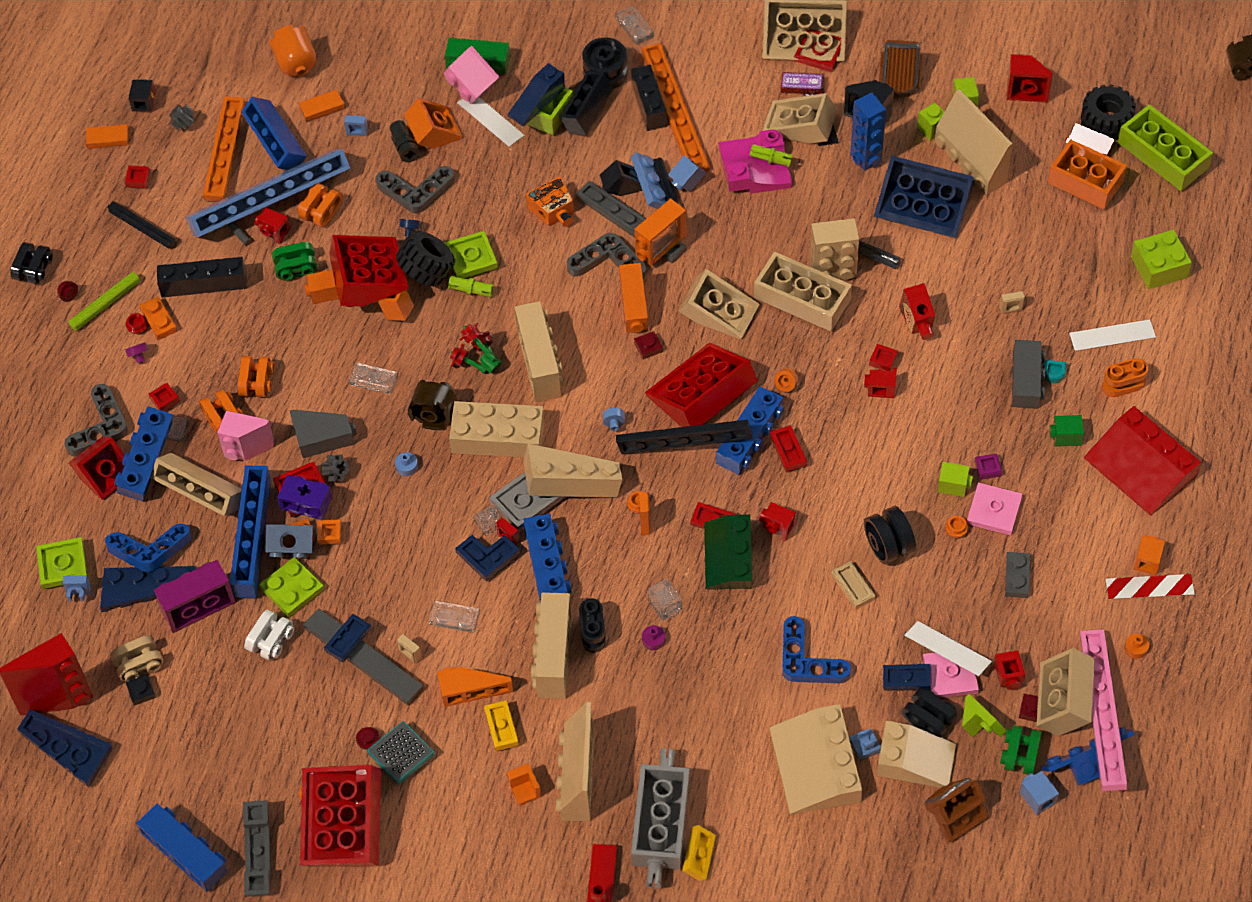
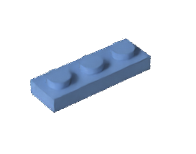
[631,152,666,209]

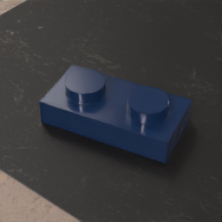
[883,664,932,691]

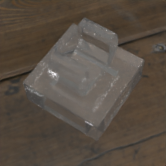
[473,505,501,536]

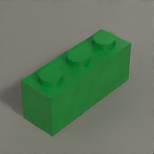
[444,37,510,75]

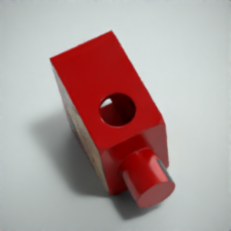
[899,283,936,340]

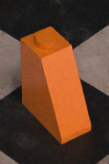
[619,263,648,333]

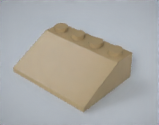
[762,0,847,62]
[935,89,1012,195]
[556,702,594,821]
[769,704,862,815]

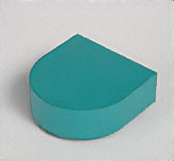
[1043,360,1067,383]

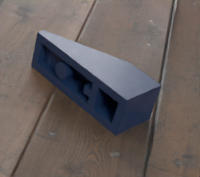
[508,63,565,127]

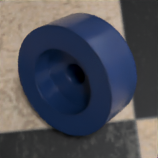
[399,219,421,236]

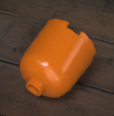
[269,25,316,77]

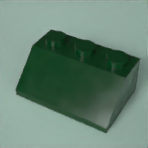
[704,514,752,590]

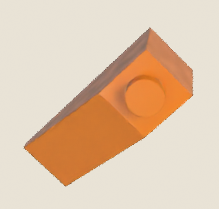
[437,667,513,707]

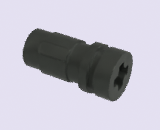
[389,120,420,162]

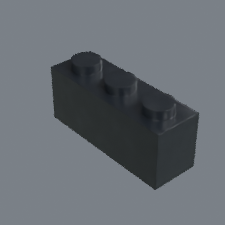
[631,64,667,131]
[560,71,613,136]

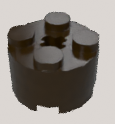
[1226,35,1252,80]
[408,380,457,430]

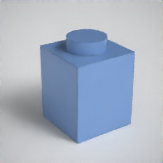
[668,155,706,192]
[1020,771,1059,815]

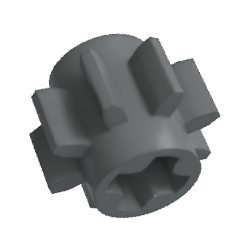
[169,105,195,130]
[321,454,350,482]

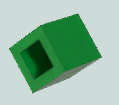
[1049,415,1084,447]

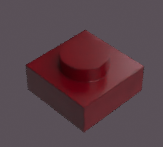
[634,331,663,360]
[1019,693,1038,722]

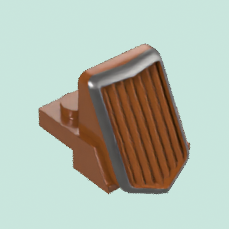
[879,40,922,96]
[924,778,989,843]

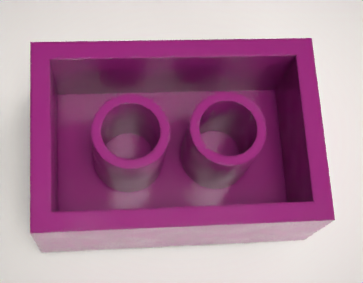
[154,560,236,633]

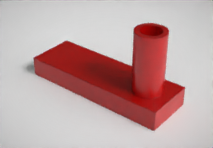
[587,844,617,902]

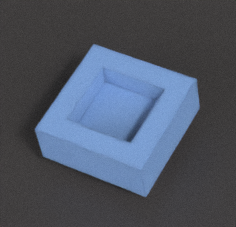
[344,115,368,136]

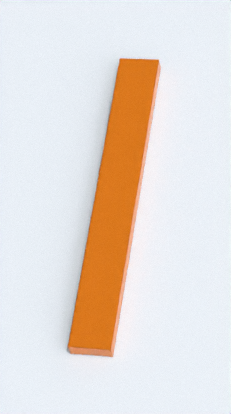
[641,43,709,172]

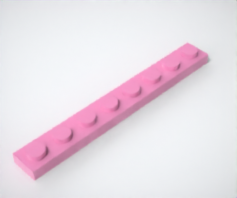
[1080,629,1127,791]

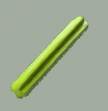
[69,272,140,331]

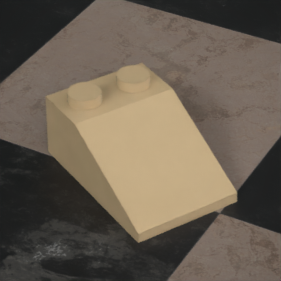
[762,93,837,143]
[678,269,759,339]
[877,721,956,788]

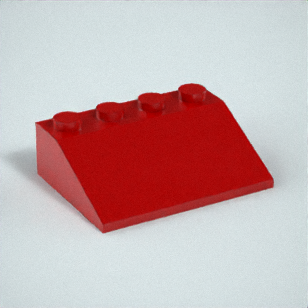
[329,235,408,307]
[645,342,758,427]
[1084,406,1201,516]
[0,633,93,716]
[300,764,381,867]

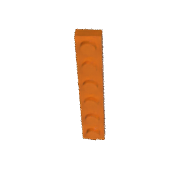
[203,97,245,201]

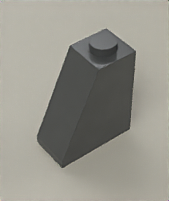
[290,410,357,458]

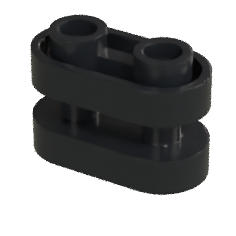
[10,242,53,284]
[579,598,606,653]
[901,689,957,738]

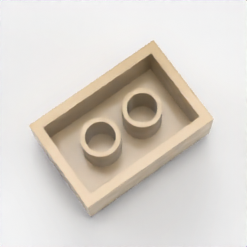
[810,218,859,280]
[1037,648,1094,736]

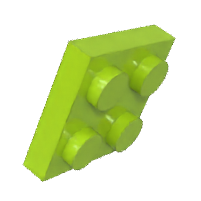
[444,231,498,278]
[36,537,88,589]
[259,557,325,618]

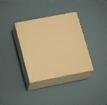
[999,291,1025,313]
[397,634,422,664]

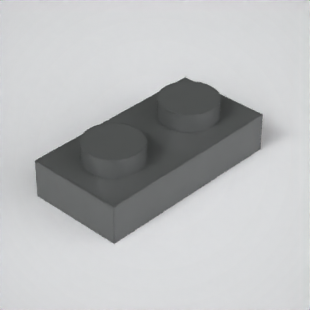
[1005,552,1030,598]

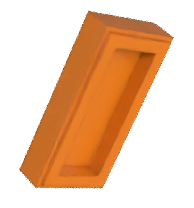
[299,89,345,122]
[86,124,129,149]
[639,492,650,535]

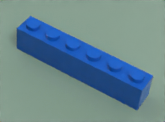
[230,465,271,598]

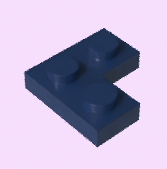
[455,535,520,581]

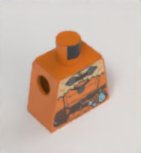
[526,176,574,227]

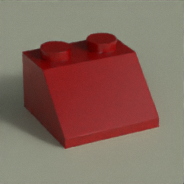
[1006,54,1052,103]
[69,436,125,500]

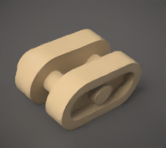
[110,635,164,682]

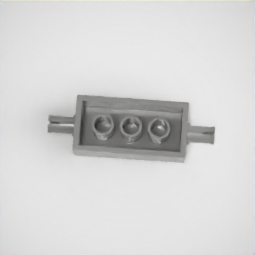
[631,748,690,889]

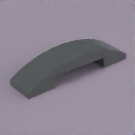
[243,800,271,897]

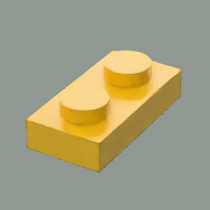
[484,700,519,751]
[682,825,716,881]

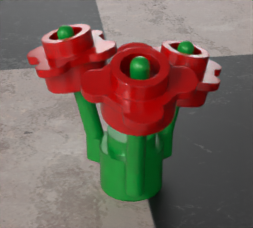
[450,322,502,374]

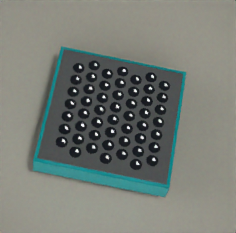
[367,721,435,786]

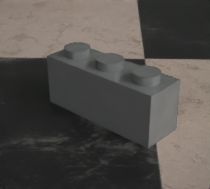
[1012,340,1045,409]

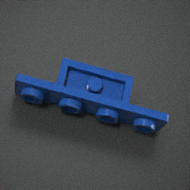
[1041,727,1134,785]

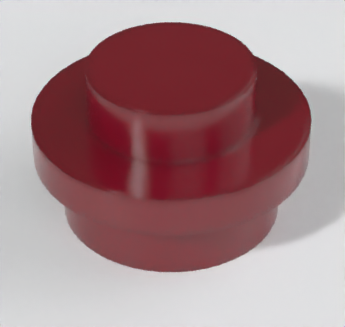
[57,281,78,302]
[356,727,380,750]

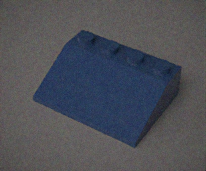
[874,155,975,239]

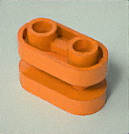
[297,183,343,227]
[238,356,274,397]
[1102,358,1148,397]
[199,389,243,436]

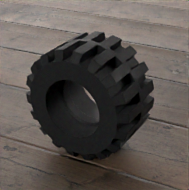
[1080,84,1136,140]
[396,231,455,287]

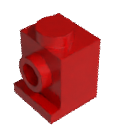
[255,208,290,244]
[864,368,897,399]
[759,502,796,541]
[993,650,1025,690]

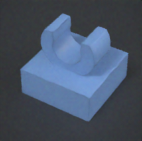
[63,575,91,602]
[849,729,881,761]

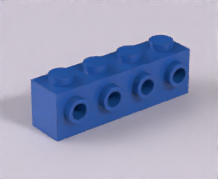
[850,92,886,171]
[241,97,307,170]
[716,386,785,475]
[114,406,173,502]
[523,514,572,601]
[136,803,228,892]

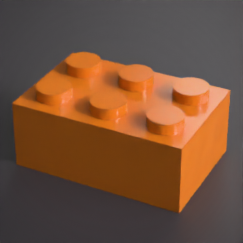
[1048,139,1127,210]

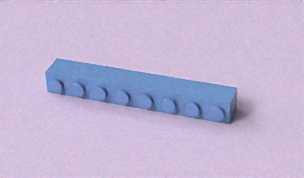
[185,149,350,237]

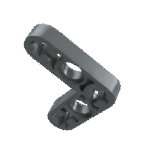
[376,166,455,213]
[567,233,646,280]
[64,384,128,457]

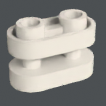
[244,610,294,661]

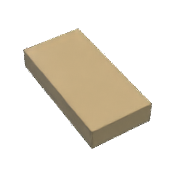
[831,561,875,610]

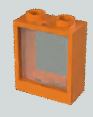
[634,198,687,266]

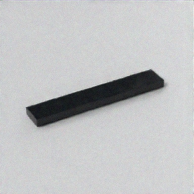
[616,419,753,454]

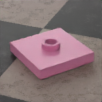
[967,483,1022,536]
[923,648,979,699]

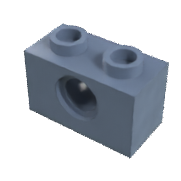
[265,524,313,558]

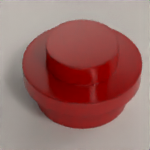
[125,313,148,334]

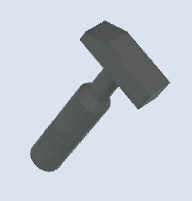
[228,222,252,246]

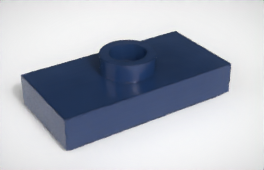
[324,614,372,663]

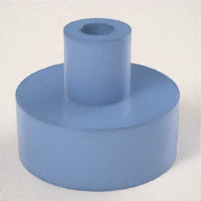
[602,408,625,431]
[395,452,418,476]

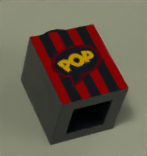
[128,79,156,112]

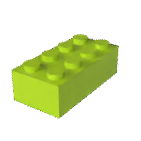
[1118,104,1213,191]

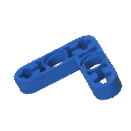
[105,524,192,572]
[782,616,851,683]

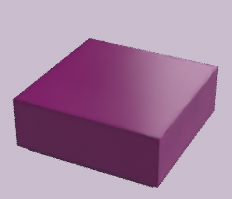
[974,454,1002,480]

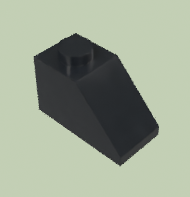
[600,160,643,196]

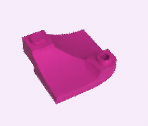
[718,130,792,194]

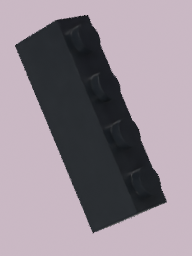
[157,257,247,298]

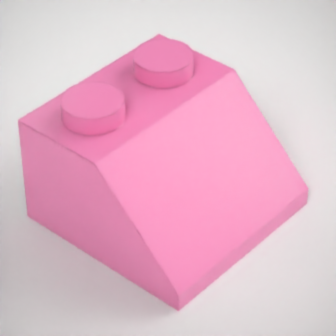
[443,46,499,104]
[217,411,275,461]

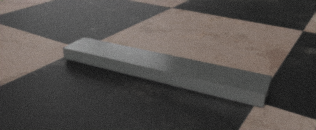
[576,180,686,263]
[303,608,424,705]

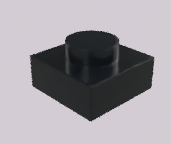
[125,674,156,706]

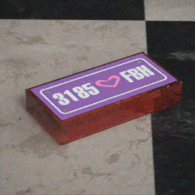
[781,72,824,94]

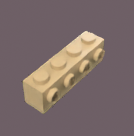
[151,453,242,516]

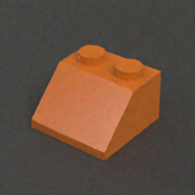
[404,98,463,149]

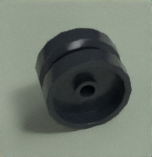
[582,37,628,89]
[864,505,916,564]

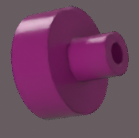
[125,342,148,363]
[642,625,665,650]

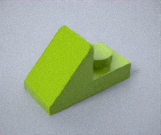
[962,694,1007,737]

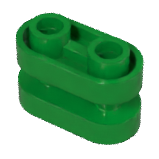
[271,242,318,281]
[1000,725,1042,775]

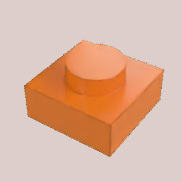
[317,519,341,545]

